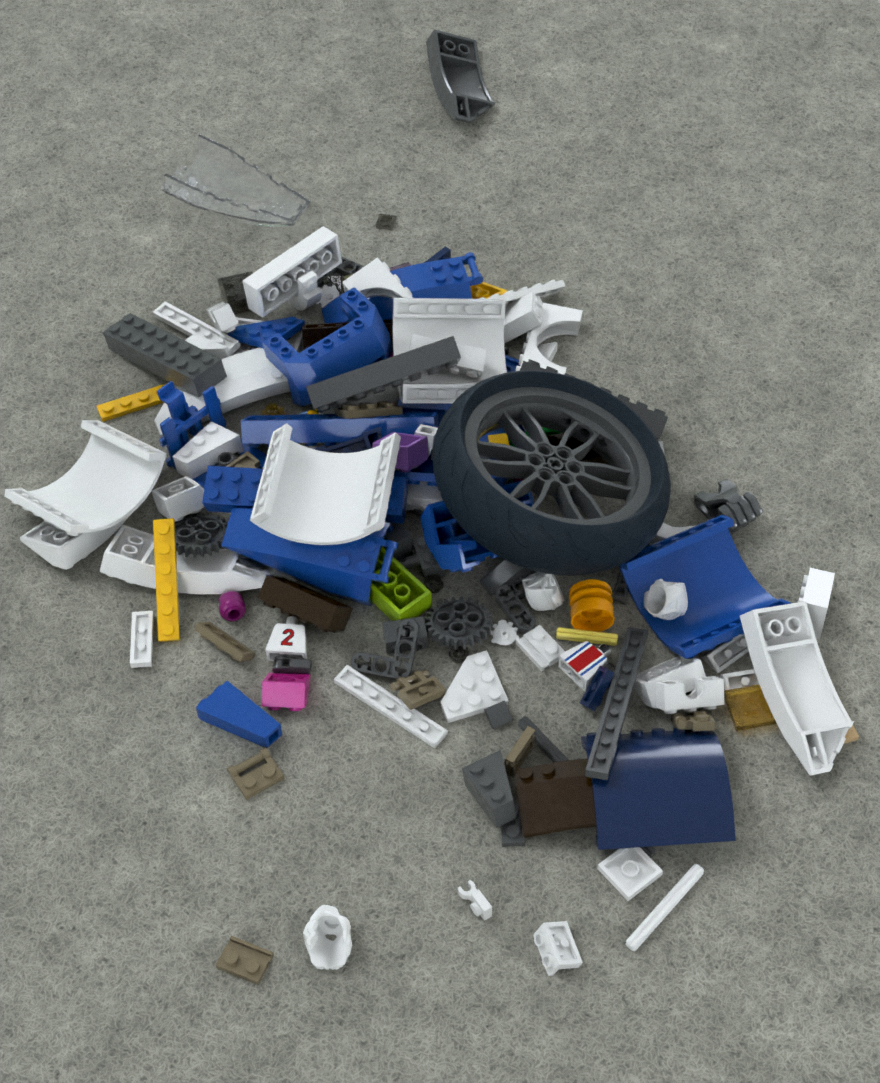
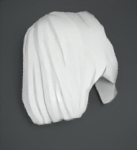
[303,905,352,970]

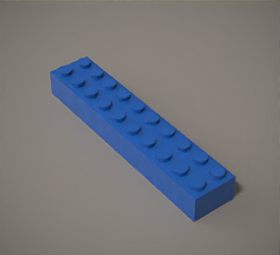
[241,412,439,447]
[202,466,409,524]

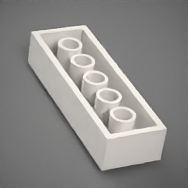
[243,226,342,318]

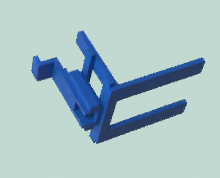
[157,381,267,489]

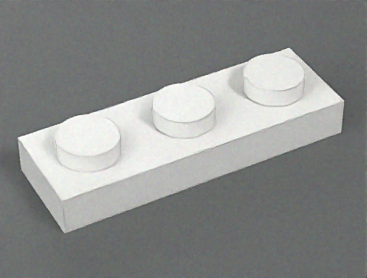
[130,611,154,668]

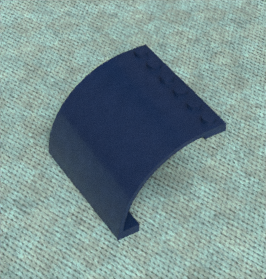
[581,727,736,850]

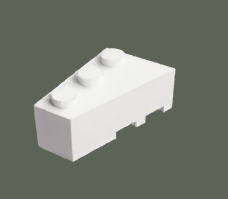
[172,421,244,479]
[798,568,835,639]

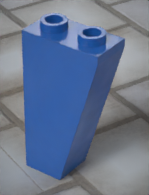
[196,681,282,748]

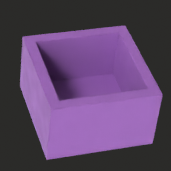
[373,432,428,472]

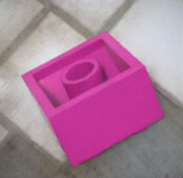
[262,672,311,711]

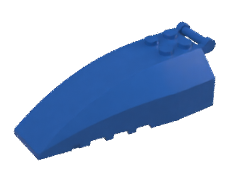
[321,252,483,323]
[221,508,399,606]

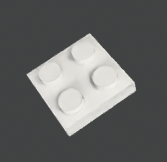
[597,847,663,901]

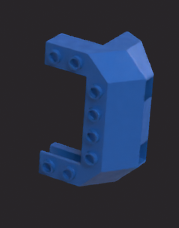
[262,287,393,406]
[420,480,534,572]

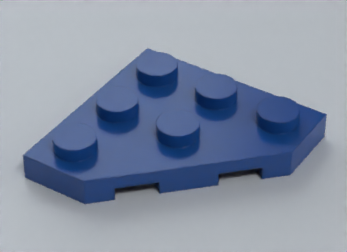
[228,317,305,348]

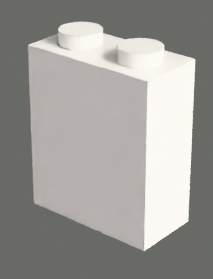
[504,292,543,344]

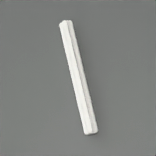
[625,864,704,951]

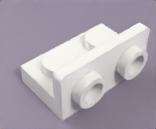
[533,921,583,976]

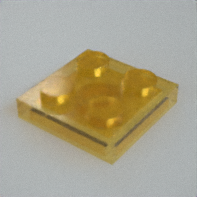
[724,684,777,731]

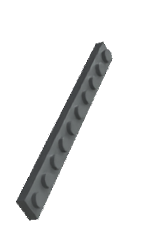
[585,627,649,780]

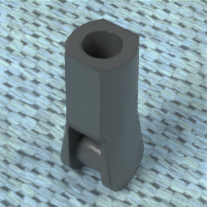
[612,570,628,605]
[272,656,312,674]

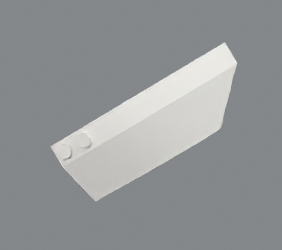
[154,348,290,437]
[20,454,167,570]
[100,525,270,594]
[740,601,854,776]

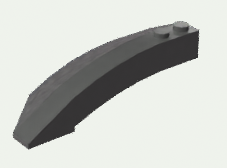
[426,29,496,123]

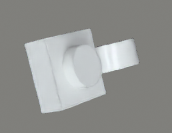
[458,880,492,921]

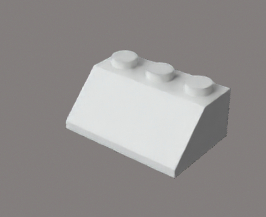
[634,656,706,708]

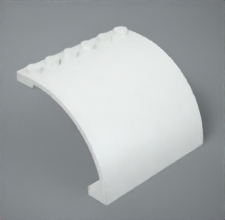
[393,298,507,403]
[4,420,166,536]
[250,424,401,545]

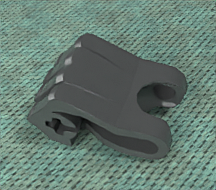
[694,479,763,533]

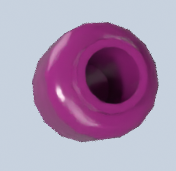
[218,591,246,622]

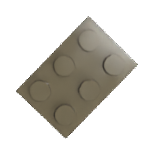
[334,401,403,419]

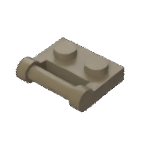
[227,747,285,800]

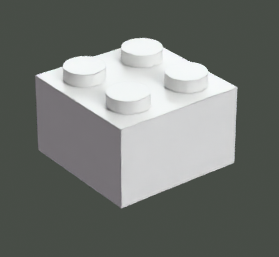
[151,476,204,522]

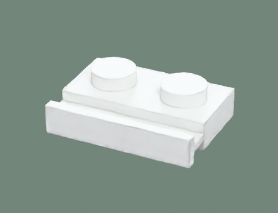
[516,625,565,672]

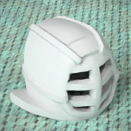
[522,571,565,611]
[643,579,688,620]

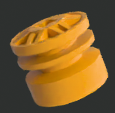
[569,579,615,632]

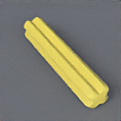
[556,627,618,646]

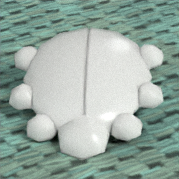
[316,285,340,308]
[490,620,520,646]

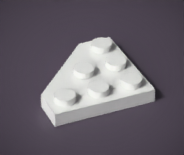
[441,650,508,723]

